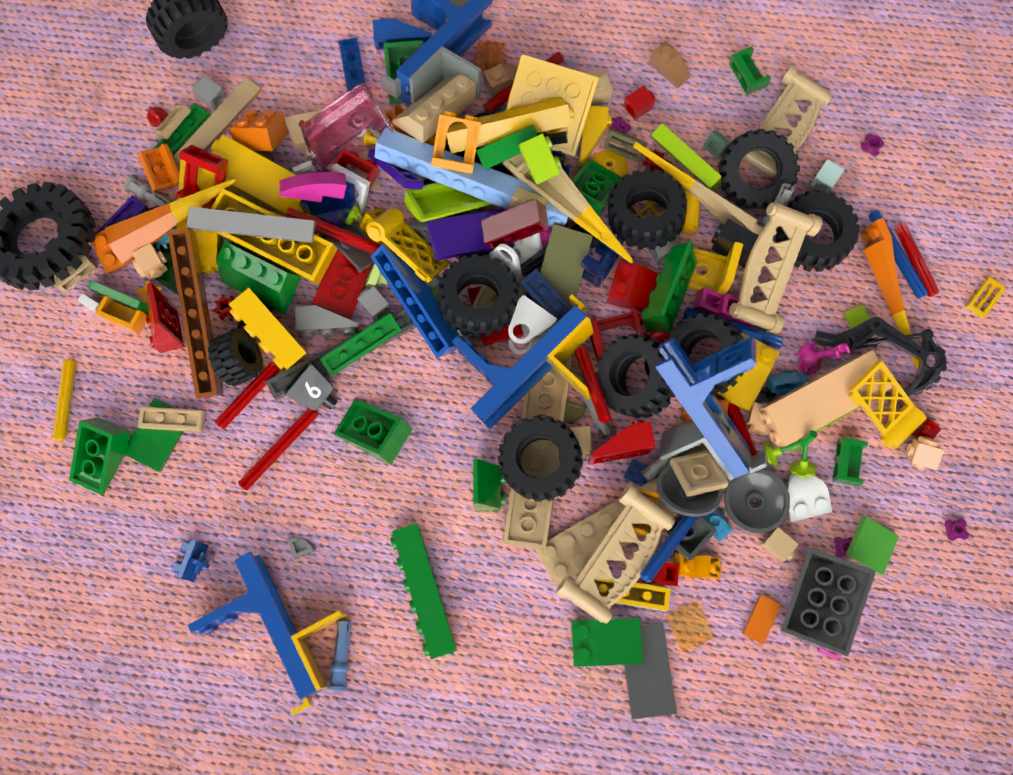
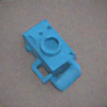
[766,370,807,395]
[702,506,733,542]

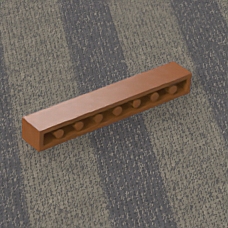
[167,228,223,399]

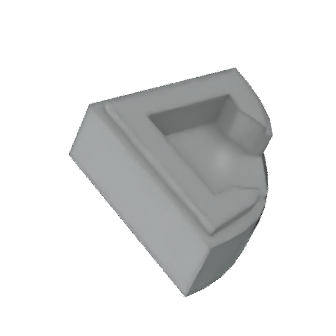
[287,537,315,559]

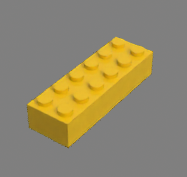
[211,188,337,285]

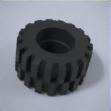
[208,328,263,386]

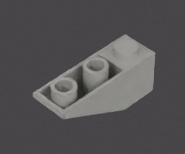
[295,305,361,338]

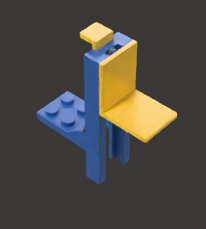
[452,294,594,429]
[187,551,348,716]

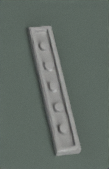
[187,206,316,243]

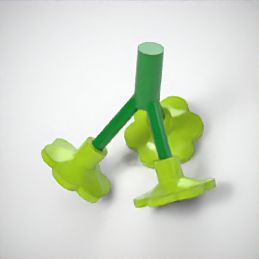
[763,430,818,478]

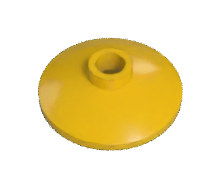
[591,150,629,177]

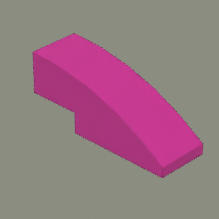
[279,172,347,202]
[693,287,757,328]

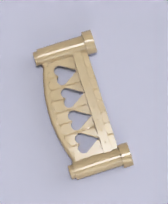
[742,65,833,179]
[729,203,822,335]
[555,483,675,624]

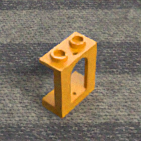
[431,111,481,174]

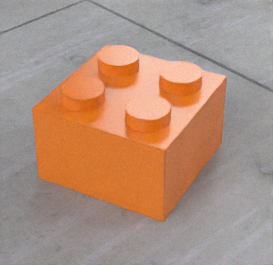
[230,110,288,151]

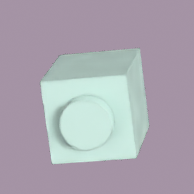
[811,159,844,194]

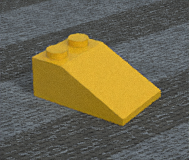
[717,333,780,412]

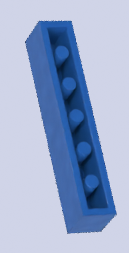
[370,241,462,358]

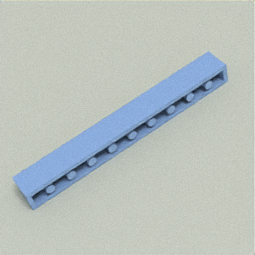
[375,128,569,227]

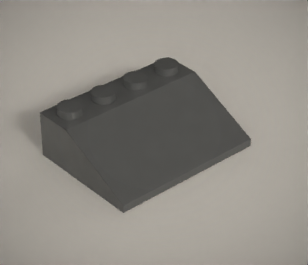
[781,547,876,657]

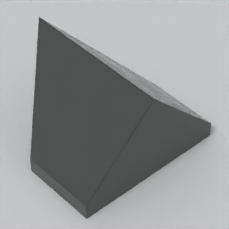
[667,516,717,562]

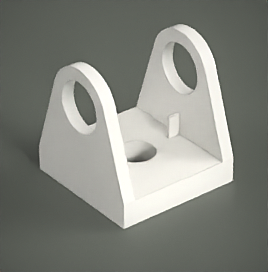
[489,233,543,283]
[508,295,557,354]

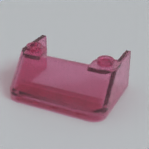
[301,83,395,172]

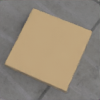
[670,450,728,497]

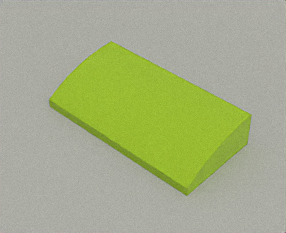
[651,123,722,192]
[404,182,492,222]

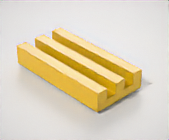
[965,276,1006,319]

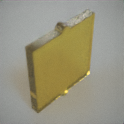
[665,602,715,652]

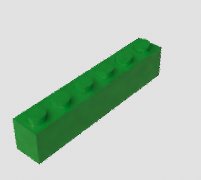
[390,523,457,660]

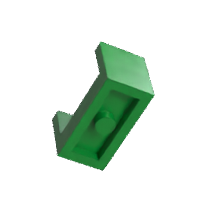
[729,46,771,95]
[832,437,868,487]

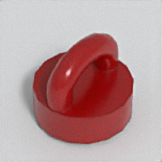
[147,106,168,127]

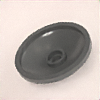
[657,464,723,516]
[724,469,790,533]

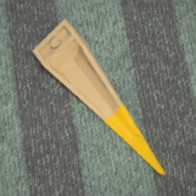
[633,142,764,235]
[503,154,633,263]

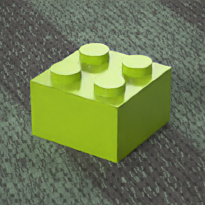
[518,133,562,185]

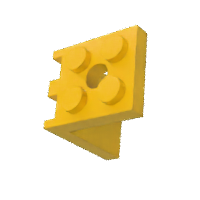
[688,242,743,295]

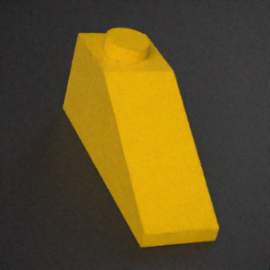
[579,105,612,167]

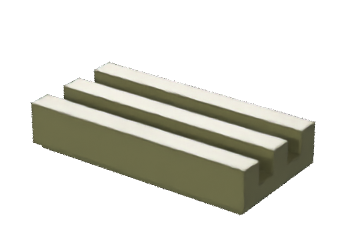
[603,128,648,163]

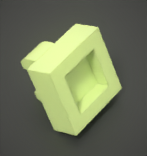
[364,264,387,289]

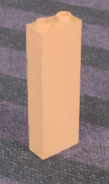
[758,350,893,447]

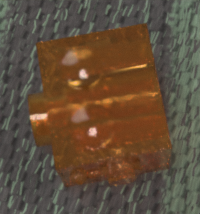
[474,42,507,73]

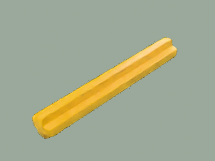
[52,359,76,441]

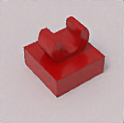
[912,417,941,439]

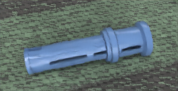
[327,621,352,691]

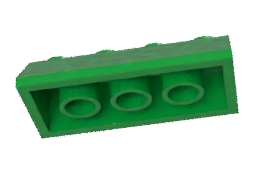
[216,241,301,315]
[642,241,697,334]

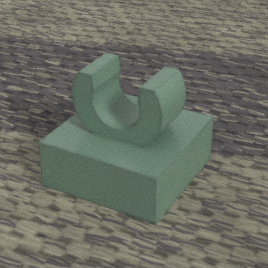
[702,129,731,159]

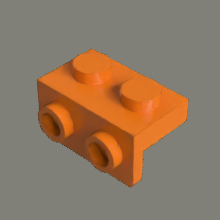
[137,144,180,192]

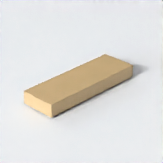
[138,406,206,433]

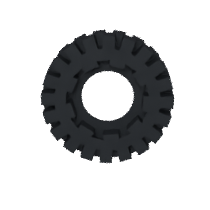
[0,182,96,291]

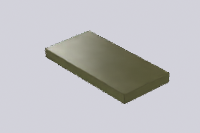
[532,224,593,308]

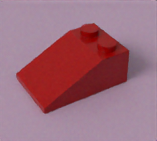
[606,259,658,313]
[588,420,656,465]

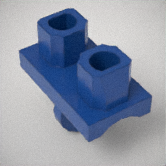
[171,539,210,582]

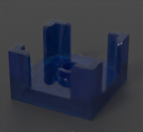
[299,169,359,228]
[580,236,624,288]

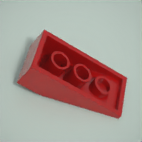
[146,283,184,353]

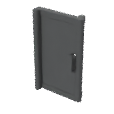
[322,216,375,273]

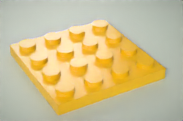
[505,54,599,156]

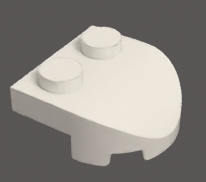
[785,474,832,522]

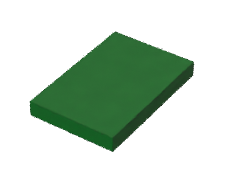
[125,398,184,473]

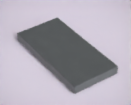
[624,623,677,719]

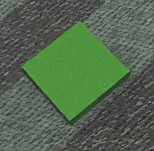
[846,516,899,575]

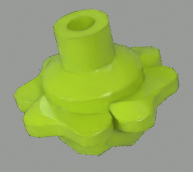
[339,204,363,226]

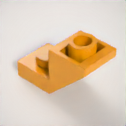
[673,553,722,580]

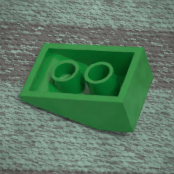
[384,40,424,104]
[572,158,622,216]
[334,399,413,465]
[69,417,131,495]
[473,459,505,512]
[571,618,643,667]

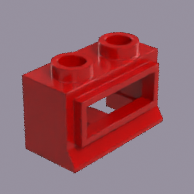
[330,149,380,194]

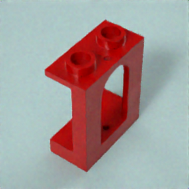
[175,145,228,209]
[590,308,647,362]

